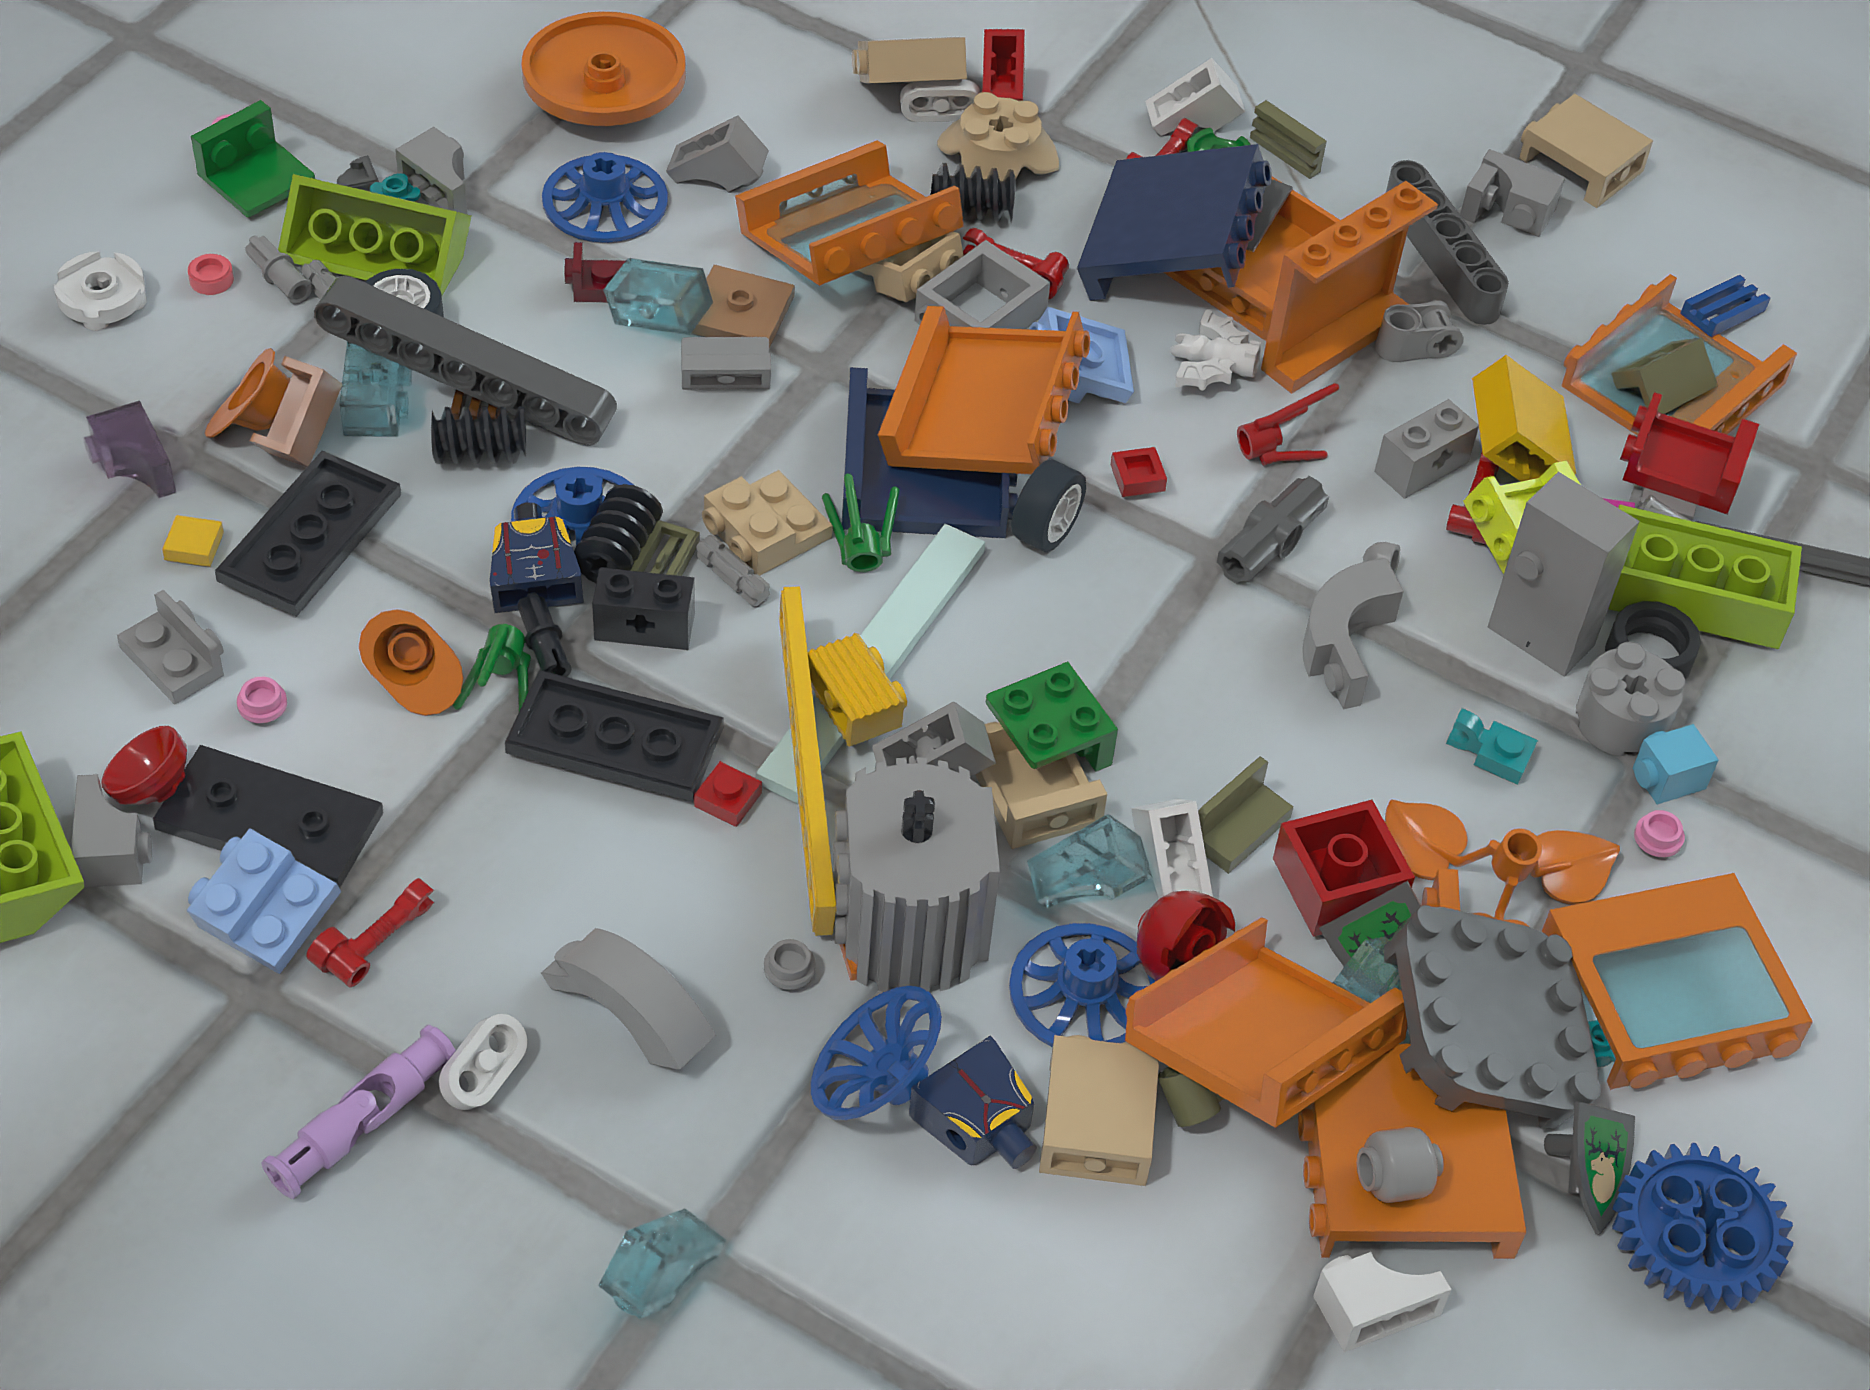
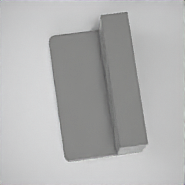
[681,337,771,389]

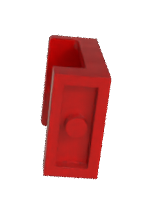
[1620,392,1760,515]

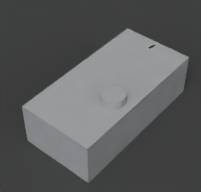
[1488,472,1639,677]

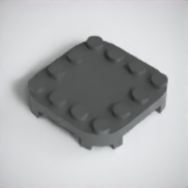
[1384,905,1601,1128]

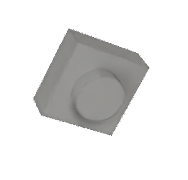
[1460,163,1499,223]

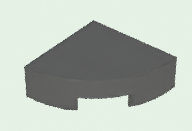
[337,155,379,192]

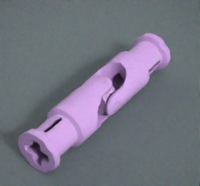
[261,1025,456,1199]

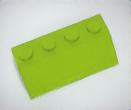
[278,174,472,296]
[1608,504,1802,649]
[0,731,84,943]

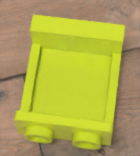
[1463,461,1581,574]

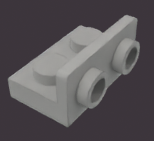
[117,590,224,705]

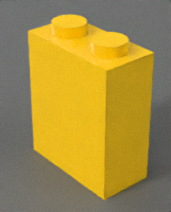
[1472,355,1576,482]

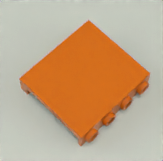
[1164,176,1340,341]
[1261,181,1438,394]
[878,306,1090,474]
[1125,917,1408,1128]
[1298,1044,1526,1259]

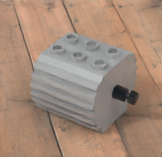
[832,757,1000,992]

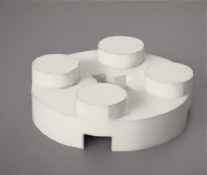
[54,251,147,331]

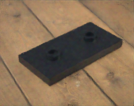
[215,450,401,617]
[505,670,724,802]
[153,745,384,889]

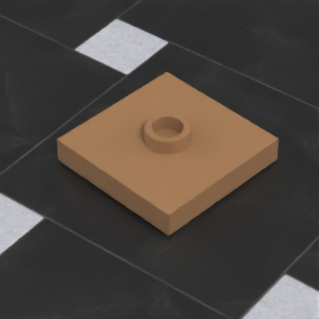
[685,264,795,348]

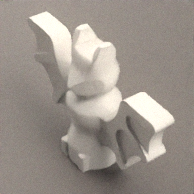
[1170,309,1261,390]

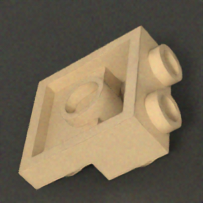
[857,231,963,302]
[702,470,833,575]

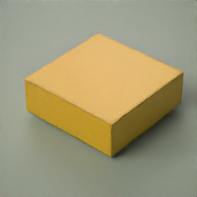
[162,515,224,567]

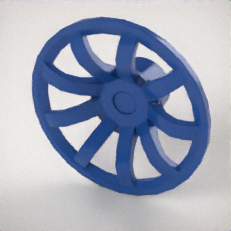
[542,152,668,243]
[511,467,634,545]
[1009,923,1155,1047]
[811,986,942,1120]

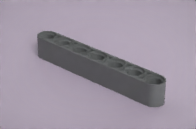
[314,276,617,445]

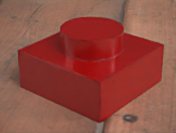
[1110,447,1167,497]
[694,761,762,827]

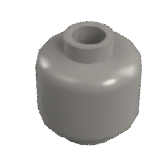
[1356,1127,1443,1203]

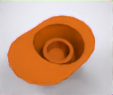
[205,348,290,438]
[359,609,464,716]

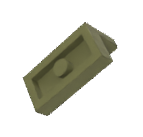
[1611,338,1717,414]
[1198,756,1294,874]

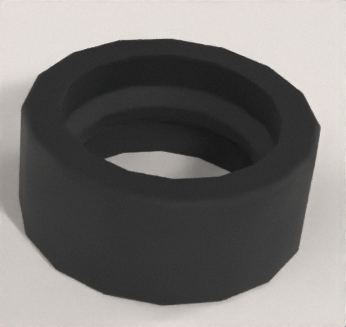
[1605,601,1701,679]

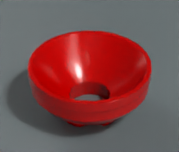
[101,726,187,805]

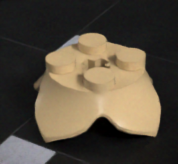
[937,92,1059,181]

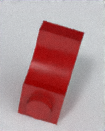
[982,29,1025,101]

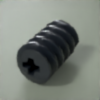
[930,163,1016,223]
[431,406,526,464]
[574,484,663,583]

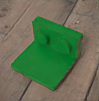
[191,100,315,217]
[985,661,1118,772]

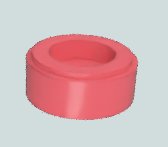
[188,254,234,295]

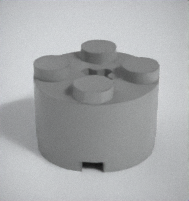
[1576,642,1685,757]

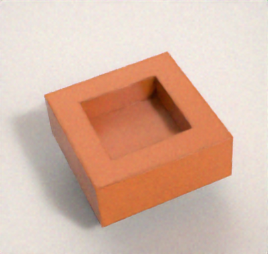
[1421,868,1460,911]

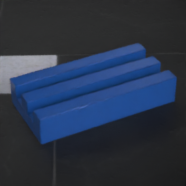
[1680,275,1771,337]

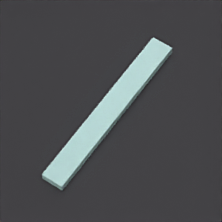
[756,524,985,804]

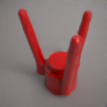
[1237,383,1339,466]

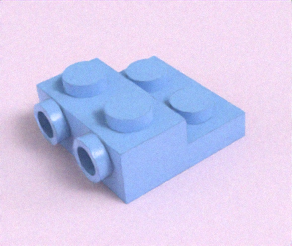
[1029,307,1134,404]
[187,828,341,974]

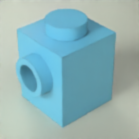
[1632,724,1719,805]

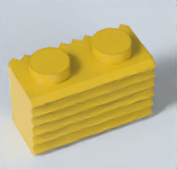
[808,633,907,747]

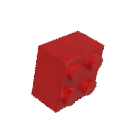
[1273,799,1415,937]

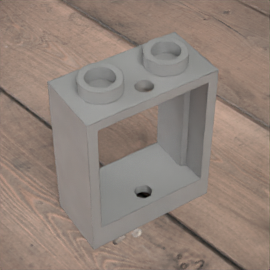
[914,240,1050,329]

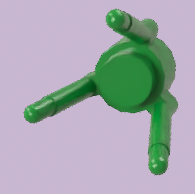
[822,473,899,572]
[453,624,531,711]

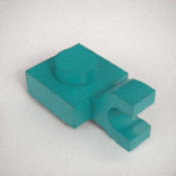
[1446,708,1538,785]

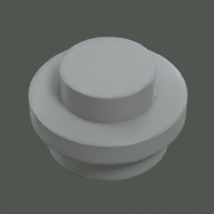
[764,939,816,990]

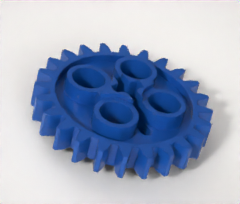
[1612,1143,1794,1311]

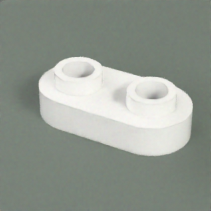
[900,79,980,122]
[439,1014,527,1110]

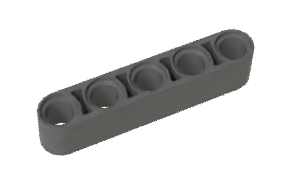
[1386,160,1509,325]

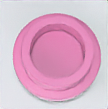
[237,677,287,723]
[1634,810,1685,857]

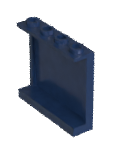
[1077,144,1272,301]
[842,367,1018,539]

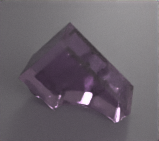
[83,400,176,499]

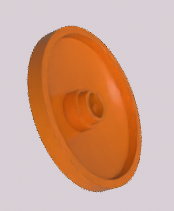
[521,11,686,126]

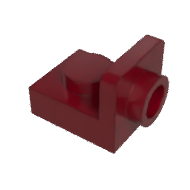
[564,242,627,303]

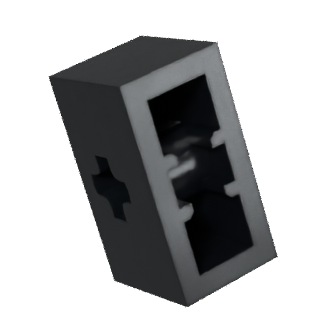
[592,568,695,650]

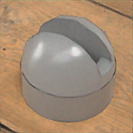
[1363,542,1400,574]

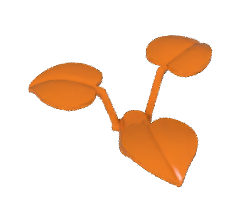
[1385,799,1620,927]

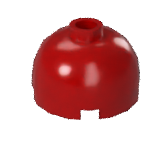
[1137,891,1235,981]

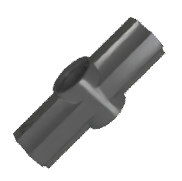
[1217,476,1329,584]

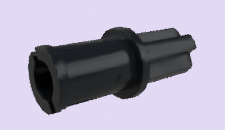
[518,592,572,677]

